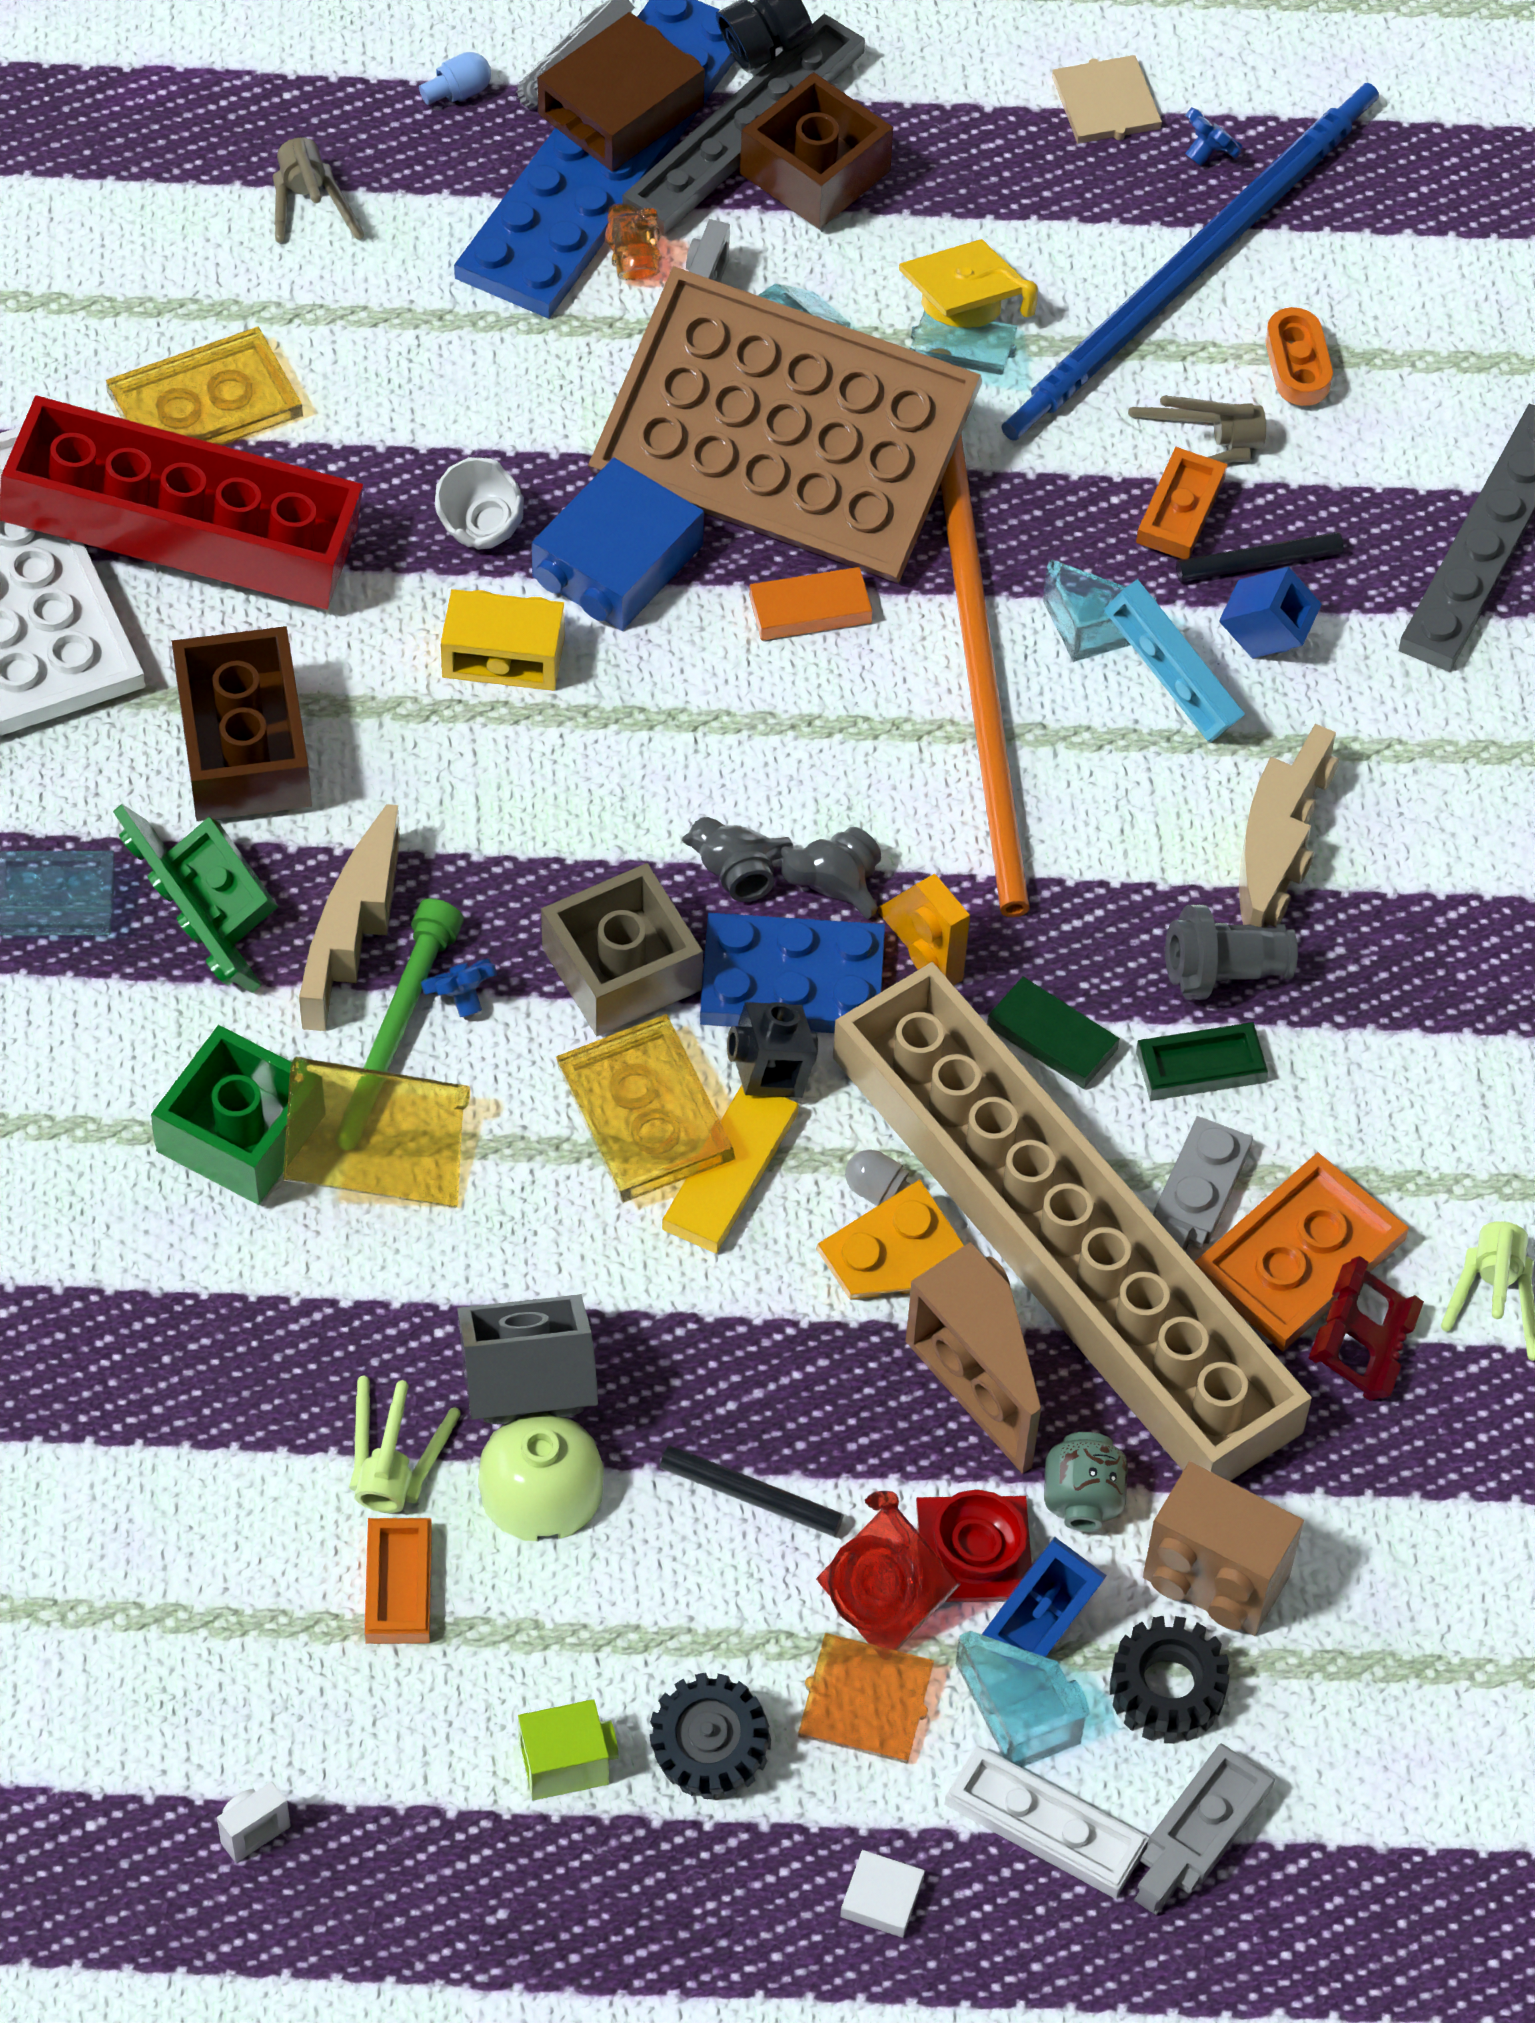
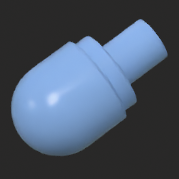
[419,52,491,105]

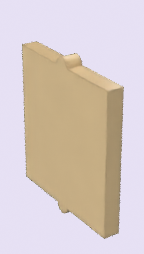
[1052,55,1162,144]

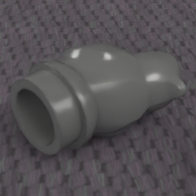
[682,817,793,902]
[781,827,881,919]

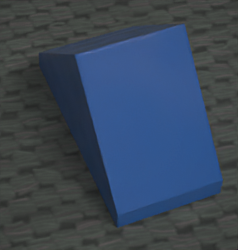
[980,1537,1107,1675]

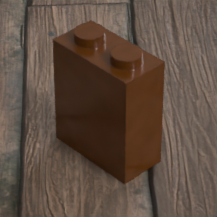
[537,12,705,172]

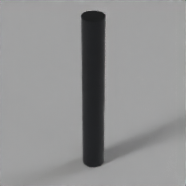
[1176,532,1344,582]
[660,1445,844,1537]

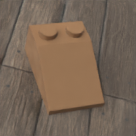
[905,1242,1041,1474]

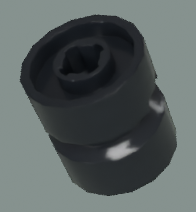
[716,0,815,73]

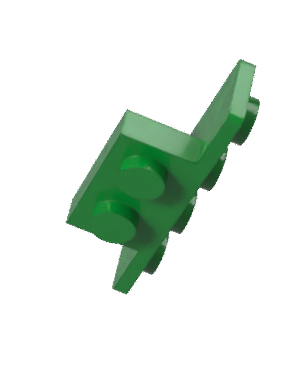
[113,804,278,993]

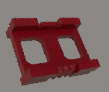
[1308,1256,1424,1401]

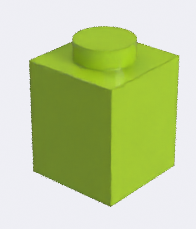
[518,1699,619,1801]

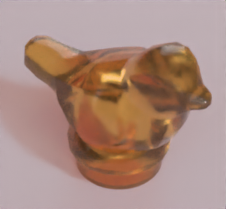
[605,203,662,280]

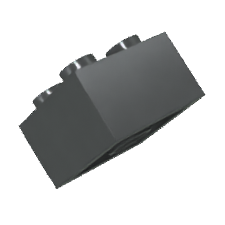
[457,1294,598,1424]

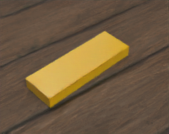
[662,1085,799,1254]

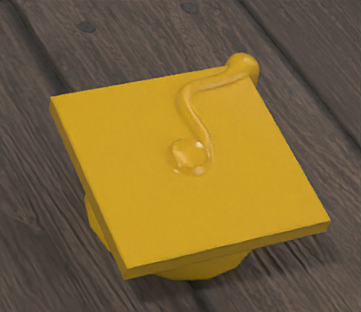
[899,239,1038,328]

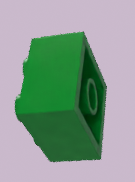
[151,1024,325,1205]

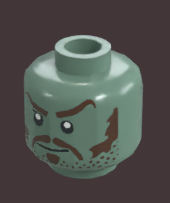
[1044,1432,1128,1531]

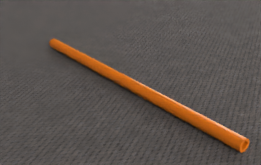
[930,354,1029,917]

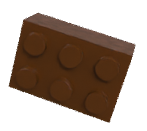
[171,626,312,822]

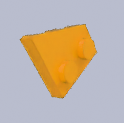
[878,873,970,986]
[816,1179,964,1300]

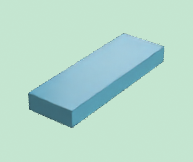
[1104,579,1245,743]

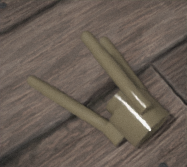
[272,137,364,243]
[1128,395,1266,464]

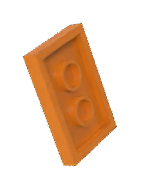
[1194,1152,1409,1351]

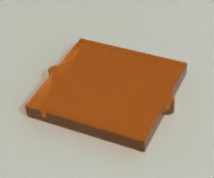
[798,1633,934,1764]

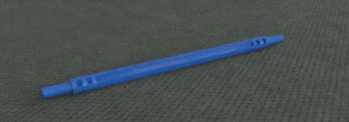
[1001,83,1379,441]

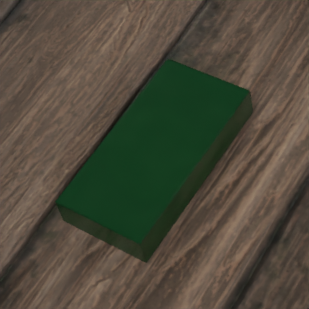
[987,976,1120,1089]
[1136,1022,1268,1101]

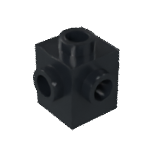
[727,1002,818,1098]

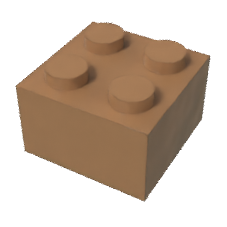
[1142,1461,1304,1636]

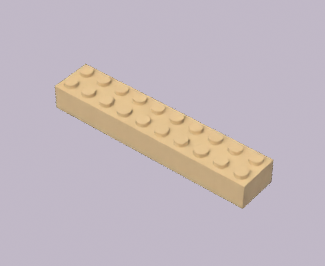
[833,962,1312,1481]

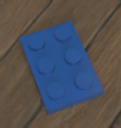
[700,913,885,1033]

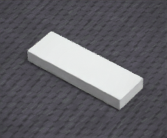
[944,1744,1149,1899]

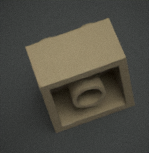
[541,863,703,1037]

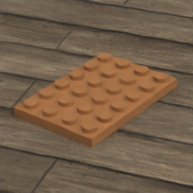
[588,266,983,584]

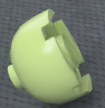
[478,1412,604,1541]

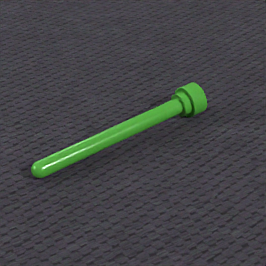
[334,899,464,1151]

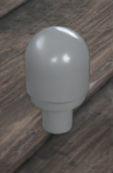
[845,1149,911,1206]

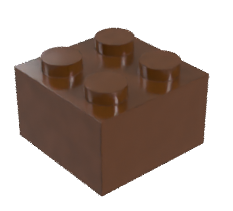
[740,72,894,230]

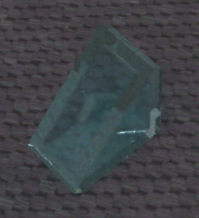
[1043,559,1156,662]

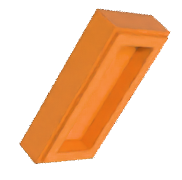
[749,567,872,641]
[365,1518,432,1644]

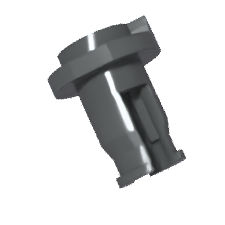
[1165,905,1298,1000]

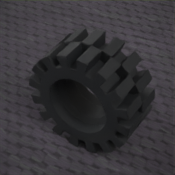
[1109,1616,1230,1744]

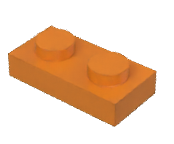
[1136,446,1228,559]

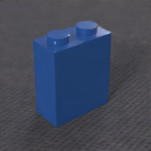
[532,457,704,631]

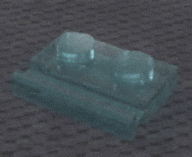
[0,851,116,935]

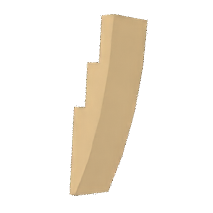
[299,804,400,1031]

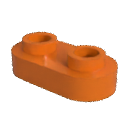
[1265,307,1333,406]

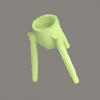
[1441,1221,1535,1361]
[349,1375,461,1513]

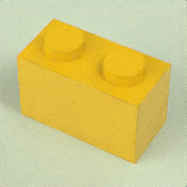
[440,589,565,691]

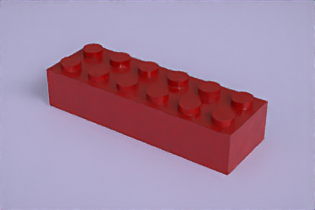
[0,395,363,610]

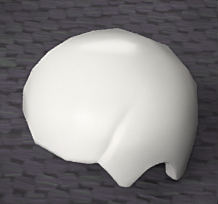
[435,457,524,549]

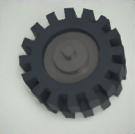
[649,1673,771,1800]

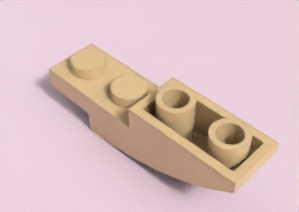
[1239,724,1339,928]

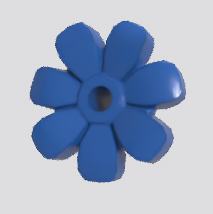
[1185,107,1243,167]
[421,958,498,1017]

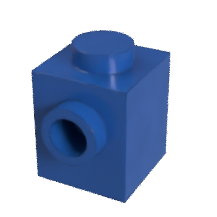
[1219,566,1322,659]

